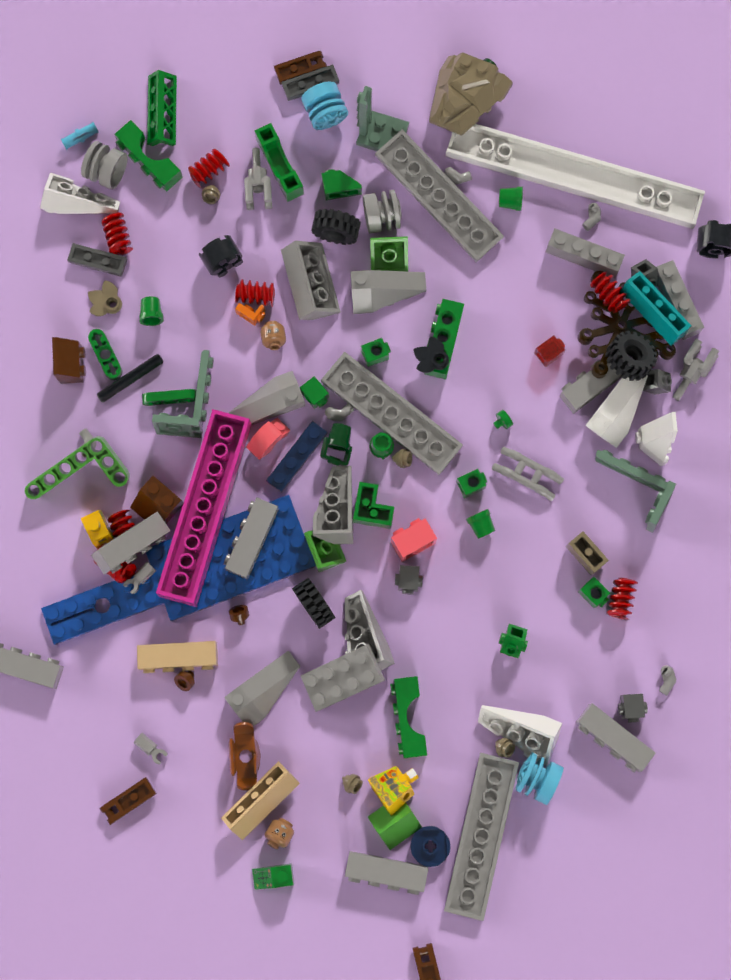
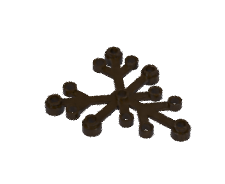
[577,270,676,379]

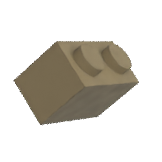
[565,531,609,575]

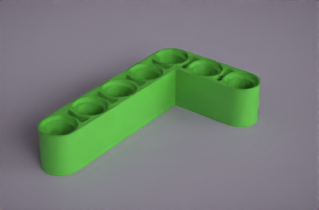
[25,436,130,499]

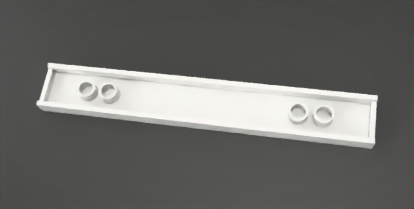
[446,124,705,229]

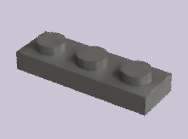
[282,65,339,101]
[67,243,127,277]

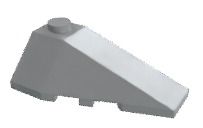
[351,270,426,314]
[229,371,305,425]
[313,466,353,544]
[345,590,395,670]
[224,651,300,727]

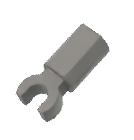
[123,562,156,594]
[134,733,168,764]

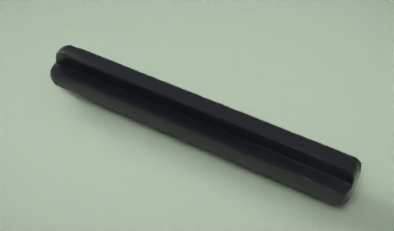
[97,354,163,402]

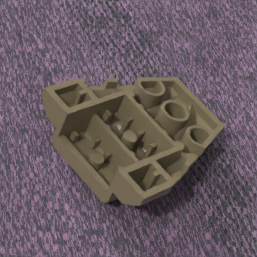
[429,52,513,136]

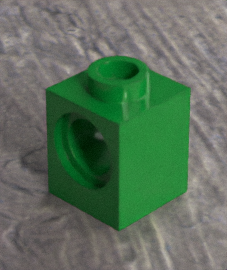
[361,338,391,367]
[300,376,329,409]
[456,469,487,499]
[578,577,610,608]

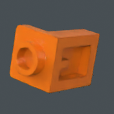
[235,303,266,326]

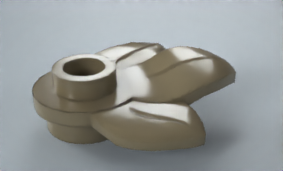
[88,280,122,316]

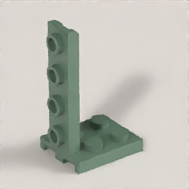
[356,86,409,151]
[152,350,214,438]
[595,450,676,533]

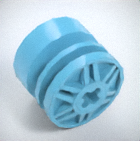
[301,81,348,130]
[515,752,564,805]

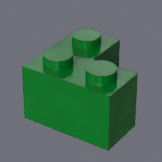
[353,482,394,529]

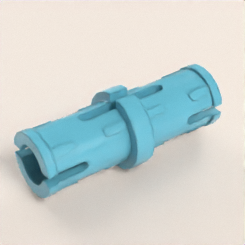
[61,122,99,150]

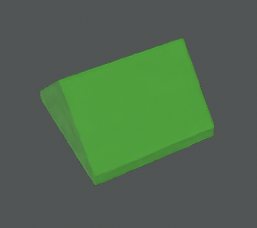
[370,236,408,272]
[304,530,346,572]
[368,803,422,850]

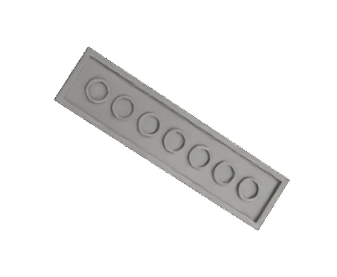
[375,129,504,262]
[321,352,463,475]
[444,753,519,921]

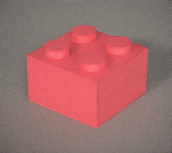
[391,518,437,562]

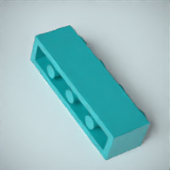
[620,271,692,346]

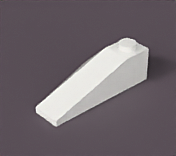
[40,173,120,214]
[586,375,648,448]
[635,412,678,466]
[478,705,562,766]

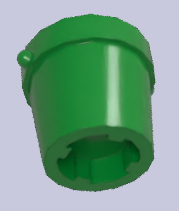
[499,187,523,211]
[139,296,164,326]
[369,432,394,460]
[466,509,495,539]

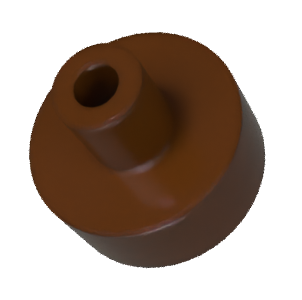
[229,605,249,625]
[174,671,195,691]

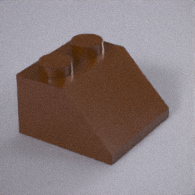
[52,337,86,384]
[130,476,184,524]

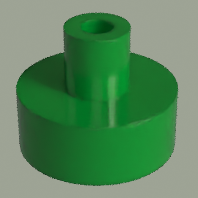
[493,410,513,429]

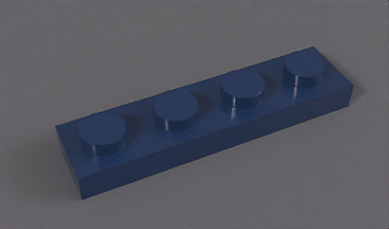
[266,421,328,493]

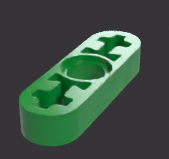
[88,329,123,380]
[142,389,196,406]

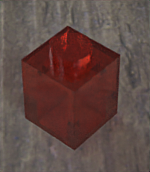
[534,335,565,367]

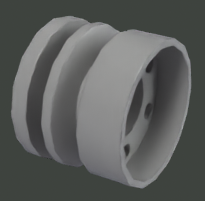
[81,141,128,189]
[362,190,402,234]

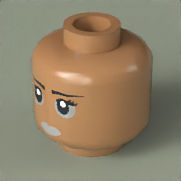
[260,321,286,350]
[265,818,294,850]

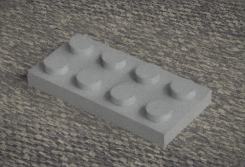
[301,644,385,712]

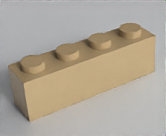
[137,641,218,673]
[221,761,300,840]

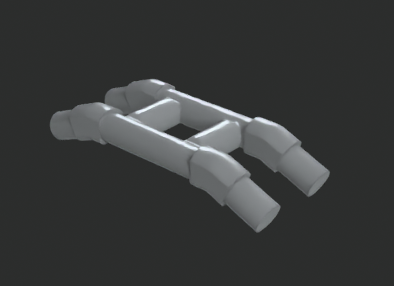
[492,447,564,501]

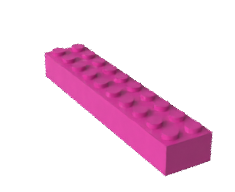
[156,409,251,607]

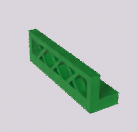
[147,70,177,146]

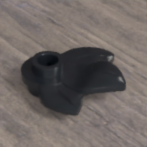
[413,337,449,373]

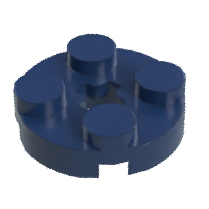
[410,826,450,867]

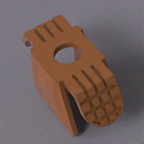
[228,722,261,791]

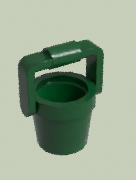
[320,423,352,466]

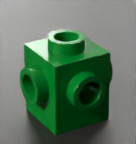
[498,623,528,658]

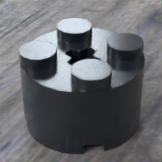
[697,220,731,258]
[199,235,243,278]

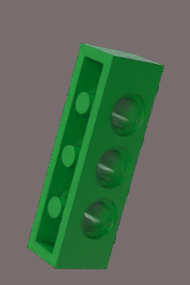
[424,299,464,379]

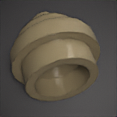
[202,185,221,204]
[392,449,412,468]
[495,738,515,758]
[342,774,363,794]

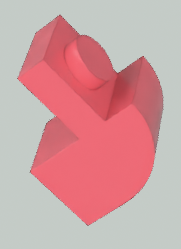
[246,418,291,460]

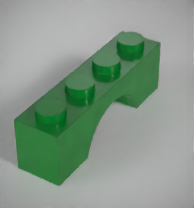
[114,120,183,192]
[254,123,304,202]
[390,676,427,758]

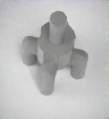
[244,148,272,210]
[673,339,719,401]

